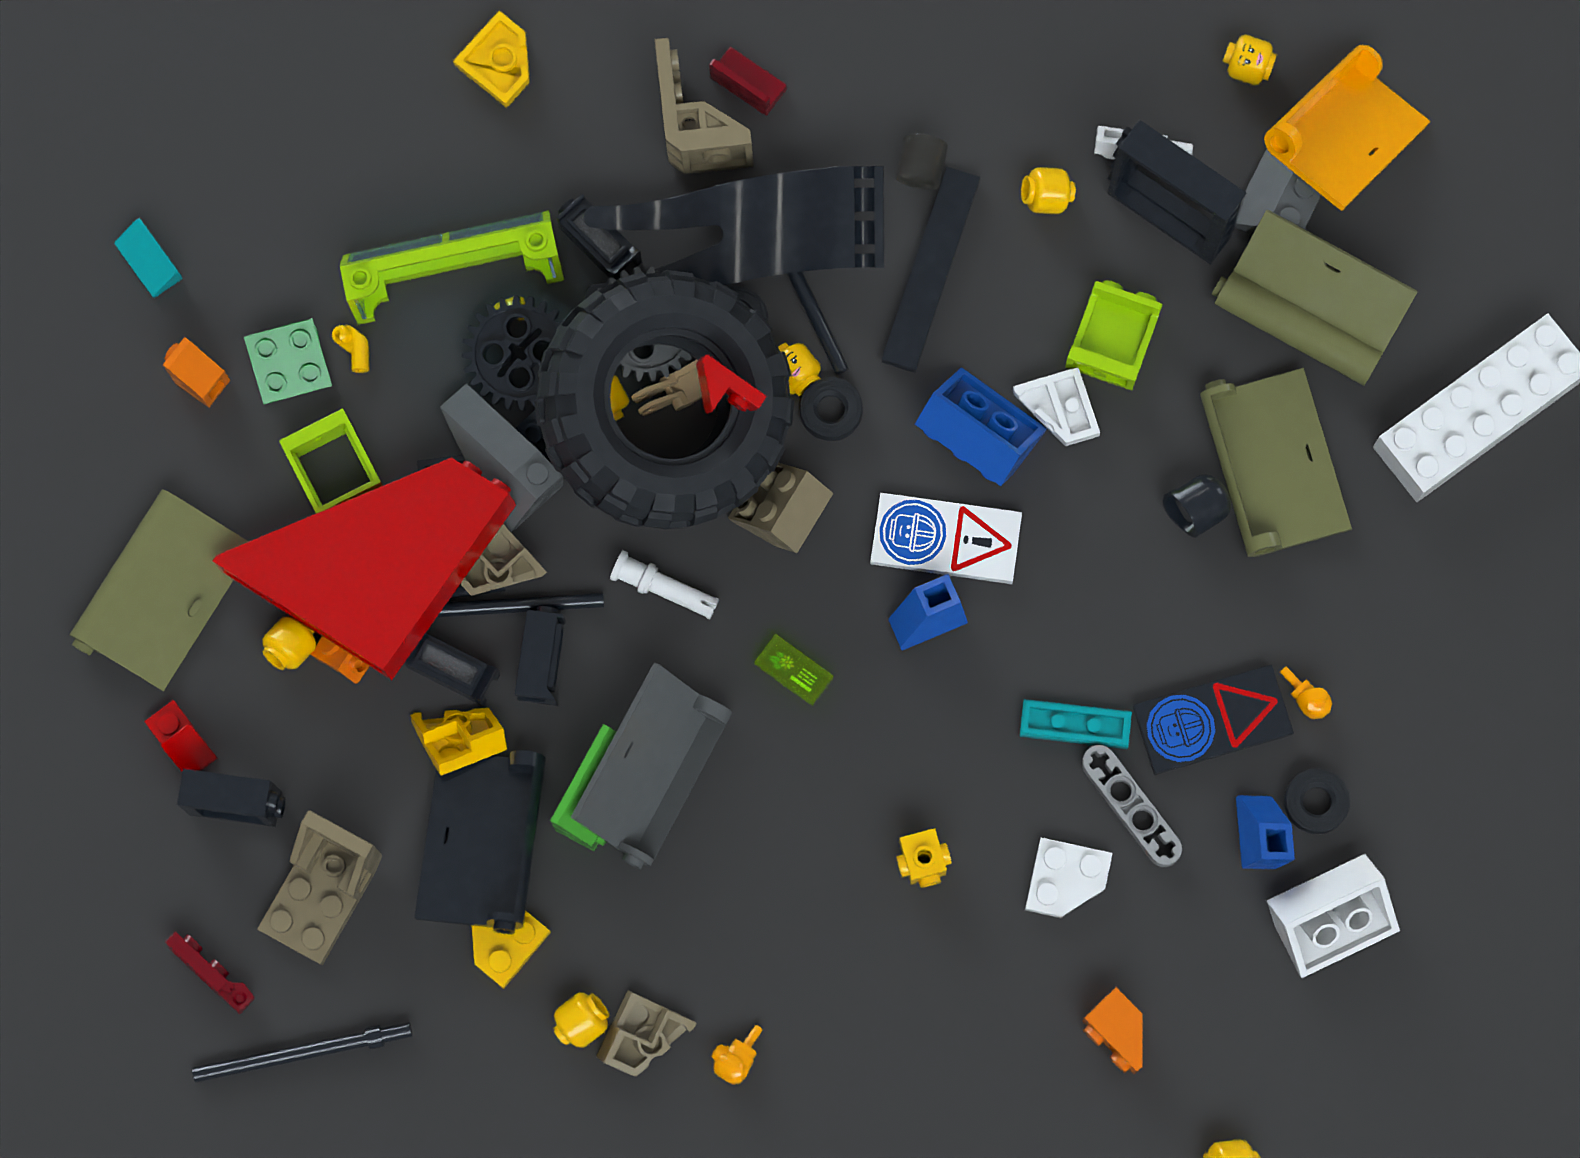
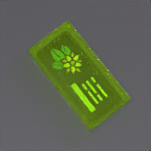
[754,634,834,706]

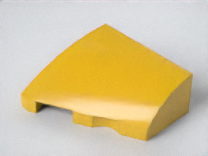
[410,708,507,776]

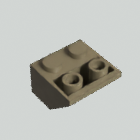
[728,463,833,553]

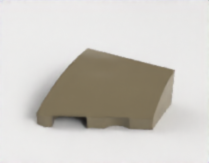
[461,524,547,596]
[596,990,696,1077]

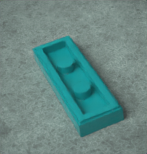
[1019,699,1132,749]

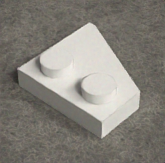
[1012,367,1100,446]

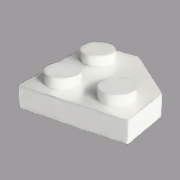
[1025,837,1112,918]

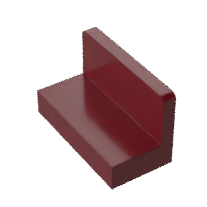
[709,46,787,116]

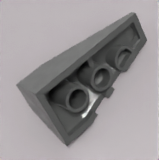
[440,384,563,533]

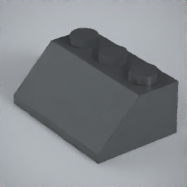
[1235,149,1322,236]

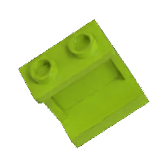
[1065,280,1162,390]

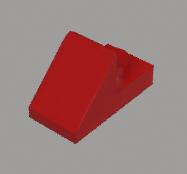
[696,354,767,414]
[144,700,218,773]

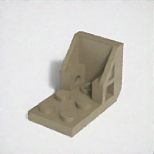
[655,38,753,174]
[257,810,382,966]

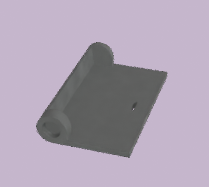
[570,662,733,870]

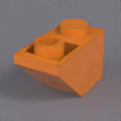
[163,337,230,408]
[1082,987,1142,1074]

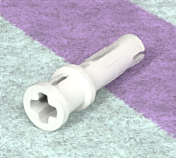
[610,550,719,620]

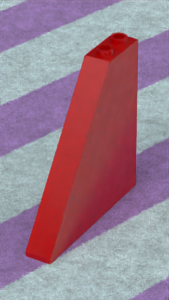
[212,458,516,680]

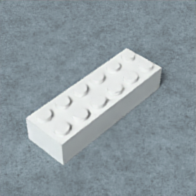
[1373,313,1580,502]

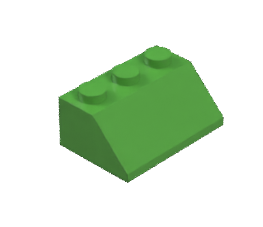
[550,724,616,851]

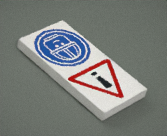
[870,493,1022,584]

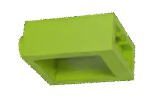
[279,408,383,514]

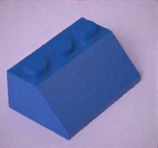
[915,367,1047,486]

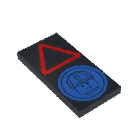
[1133,664,1294,775]

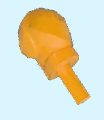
[1280,666,1333,719]
[711,1025,763,1084]

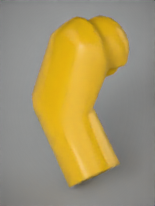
[332,325,369,373]

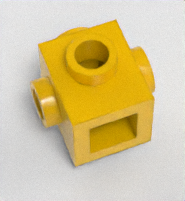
[896,828,952,888]

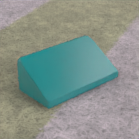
[114,218,183,298]

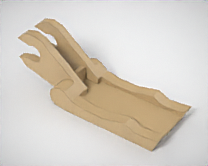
[631,359,702,416]

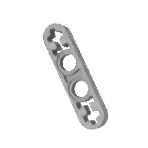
[1082,745,1182,867]

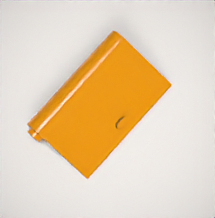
[1264,45,1430,211]

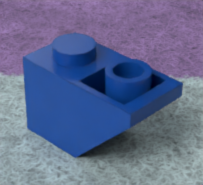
[888,574,968,651]
[1236,795,1295,869]

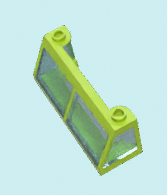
[340,211,564,325]

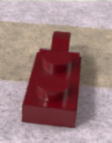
[165,931,255,1015]

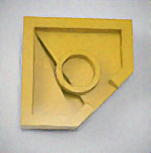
[453,11,530,108]
[471,910,551,989]

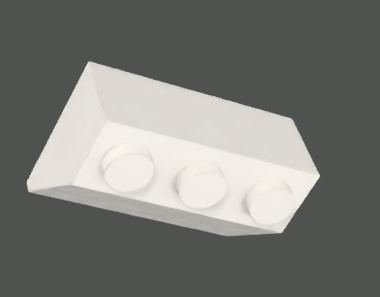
[1267,854,1400,978]

